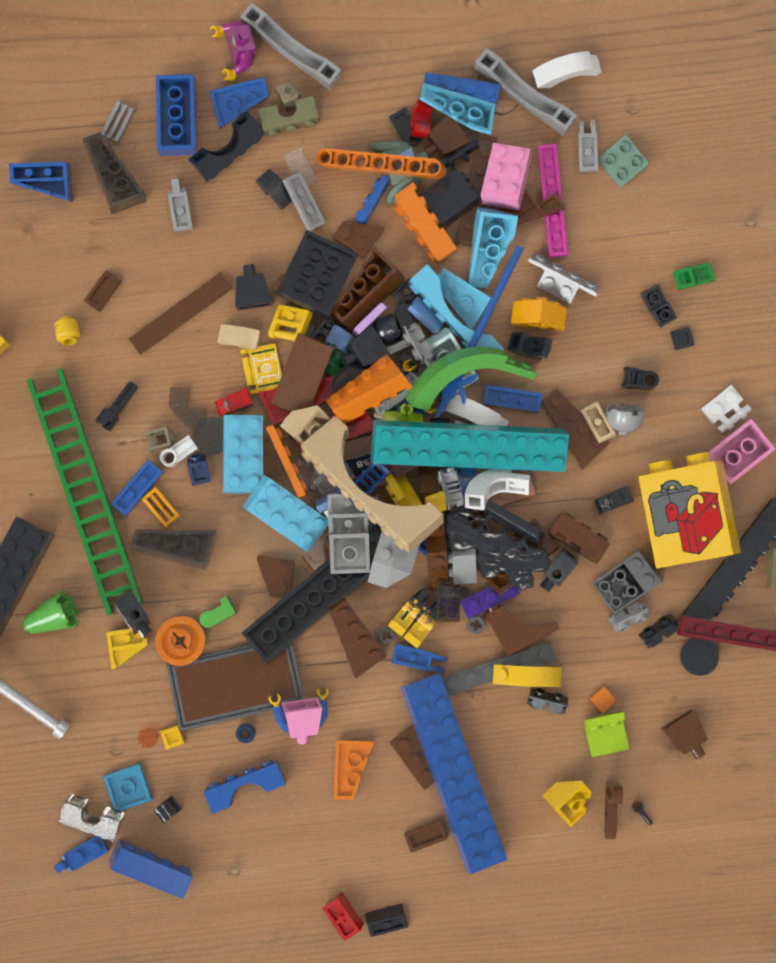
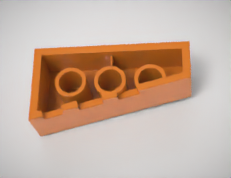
[394,182,457,265]
[326,354,413,424]

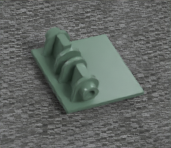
[598,134,650,188]

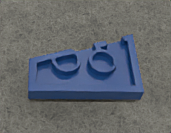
[210,77,269,129]

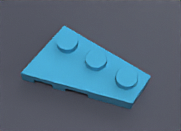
[438,268,491,330]

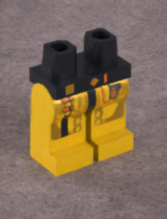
[388,589,444,648]

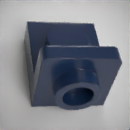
[187,454,211,486]

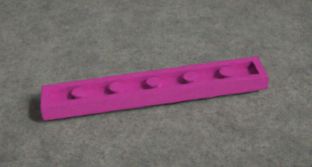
[537,144,568,258]

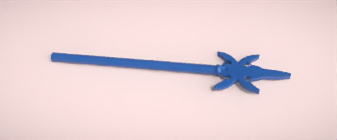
[436,245,524,418]

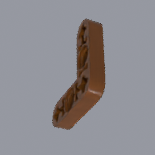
[604,782,623,839]

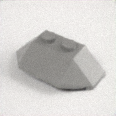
[368,532,420,588]

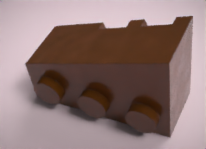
[547,512,610,564]

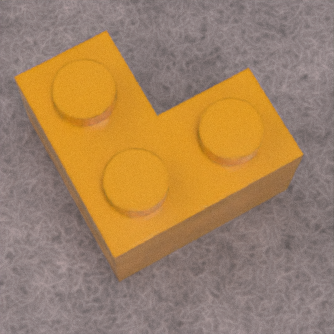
[511,297,567,331]

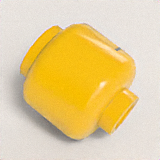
[54,316,81,345]

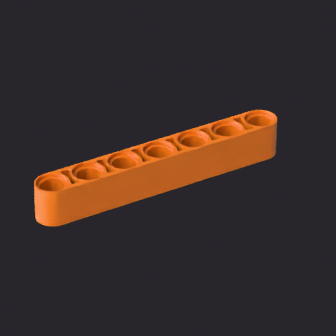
[316,148,446,179]

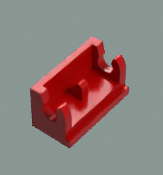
[322,892,364,941]

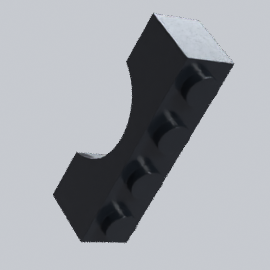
[188,112,265,182]

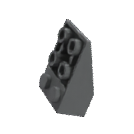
[592,547,664,615]

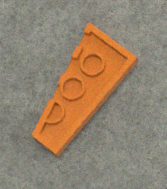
[266,425,308,499]

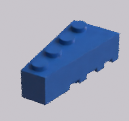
[109,839,193,899]

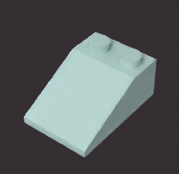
[423,327,479,393]

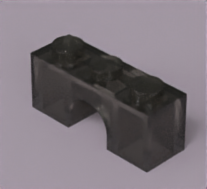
[58,793,125,842]

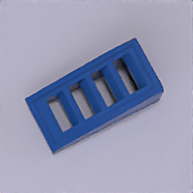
[353,462,391,495]

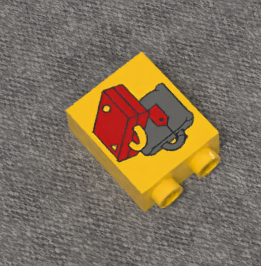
[638,452,741,568]

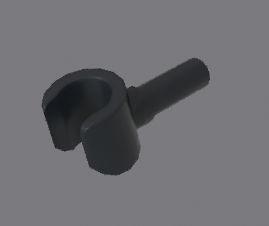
[631,801,653,826]

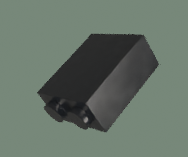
[419,168,480,229]

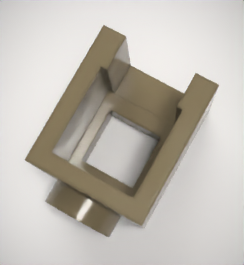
[276,81,301,111]
[144,426,175,453]

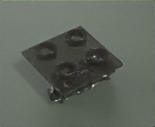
[436,582,470,622]

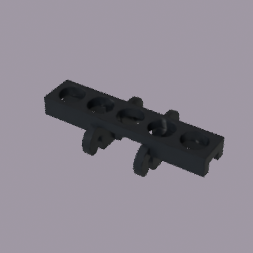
[434,140,479,172]
[391,278,419,305]

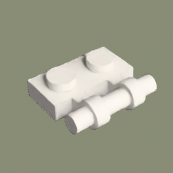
[701,385,752,434]

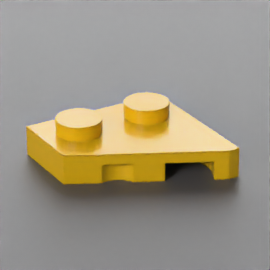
[106,629,148,669]

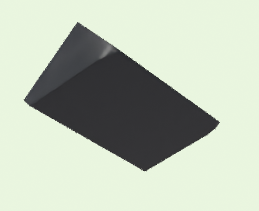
[365,904,408,937]

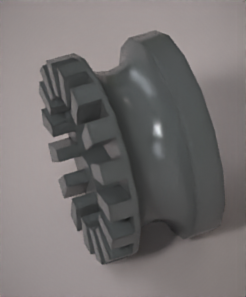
[467,617,485,634]
[378,627,395,644]

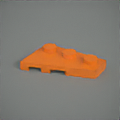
[334,740,375,800]

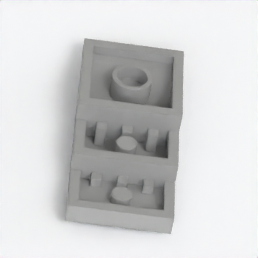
[327,493,370,574]

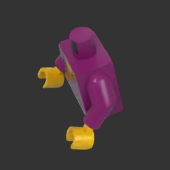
[210,20,256,81]

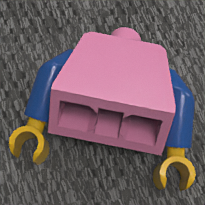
[268,687,328,744]

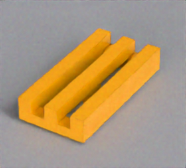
[141,487,181,528]

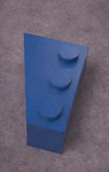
[9,162,73,202]

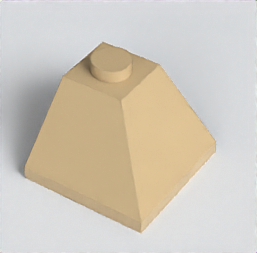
[280,406,331,444]

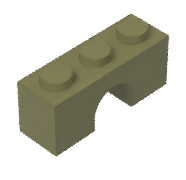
[258,96,319,137]

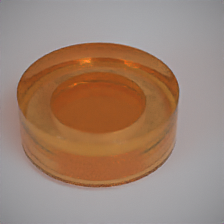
[138,728,158,748]

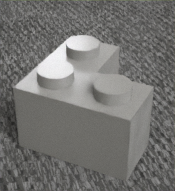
[446,538,477,585]

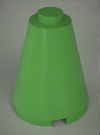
[23,590,80,634]

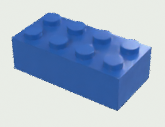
[156,74,198,156]

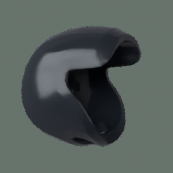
[373,314,402,345]

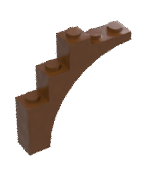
[417,466,449,590]

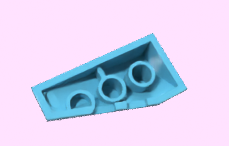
[420,83,496,134]
[468,207,518,289]

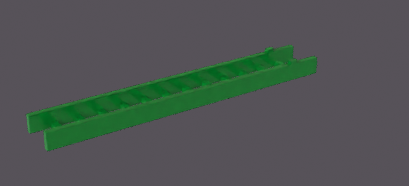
[26,368,144,615]

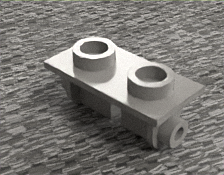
[402,323,433,365]
[608,602,649,633]

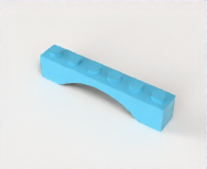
[409,264,505,351]

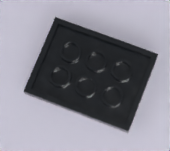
[276,230,358,318]

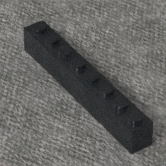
[679,497,776,620]

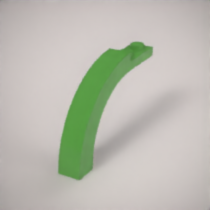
[405,346,537,411]

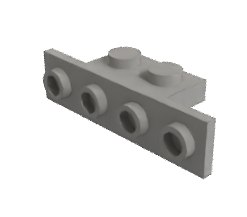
[528,254,600,304]

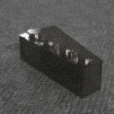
[82,132,147,214]
[130,529,217,571]

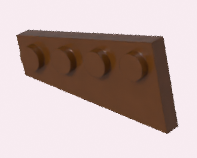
[542,388,610,470]
[328,597,387,678]

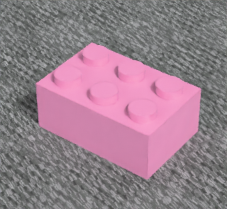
[481,143,532,210]
[708,419,775,485]

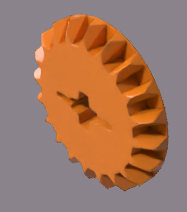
[155,616,206,666]

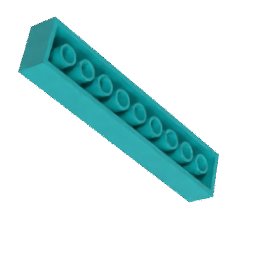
[371,420,569,472]

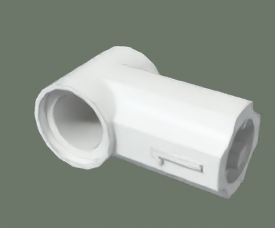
[160,435,198,468]

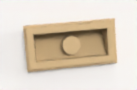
[581,401,616,443]

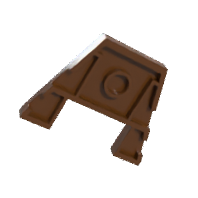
[490,164,565,225]

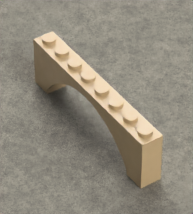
[301,416,443,553]

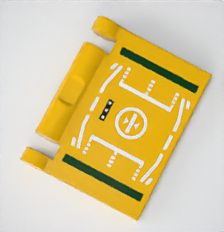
[240,343,282,395]

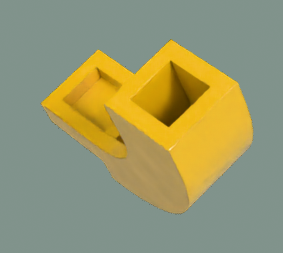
[493,664,562,687]

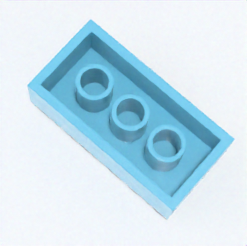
[223,415,263,494]
[242,475,328,552]

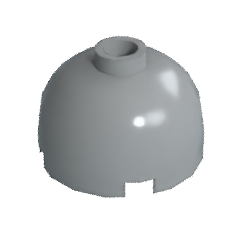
[606,403,645,435]

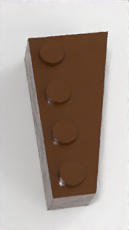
[331,247,406,332]

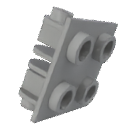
[438,467,465,509]

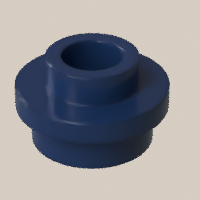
[236,723,256,743]

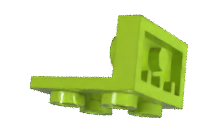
[583,711,629,757]

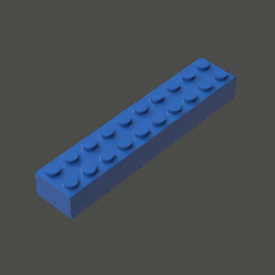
[400,673,508,874]

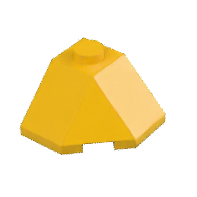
[542,781,592,827]

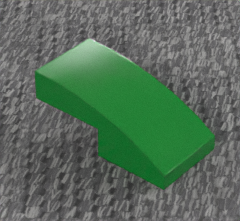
[673,262,715,290]

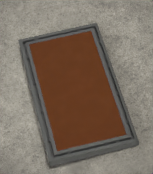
[166,644,305,731]

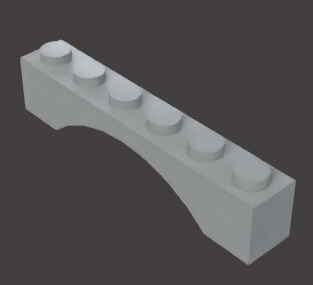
[240,3,342,91]
[474,48,577,137]

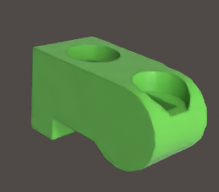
[200,596,237,628]

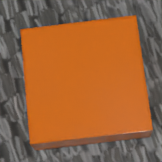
[589,686,617,714]

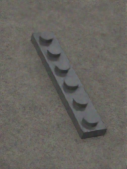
[442,642,557,695]

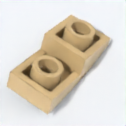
[217,324,261,350]

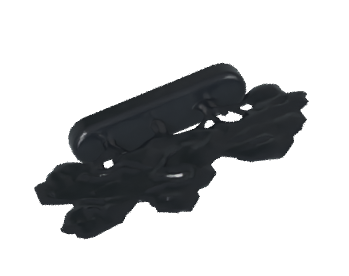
[444,499,552,591]

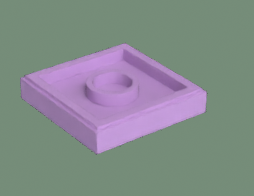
[352,303,387,337]

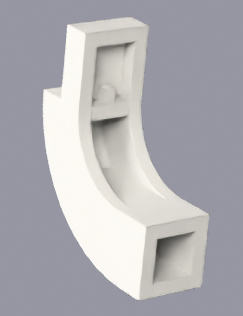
[533,51,602,88]
[444,394,509,426]
[465,469,530,510]

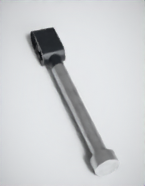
[0,678,71,739]

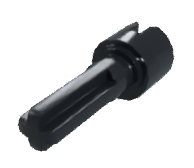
[95,381,138,432]

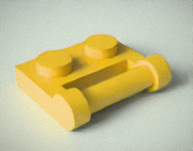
[268,304,313,342]

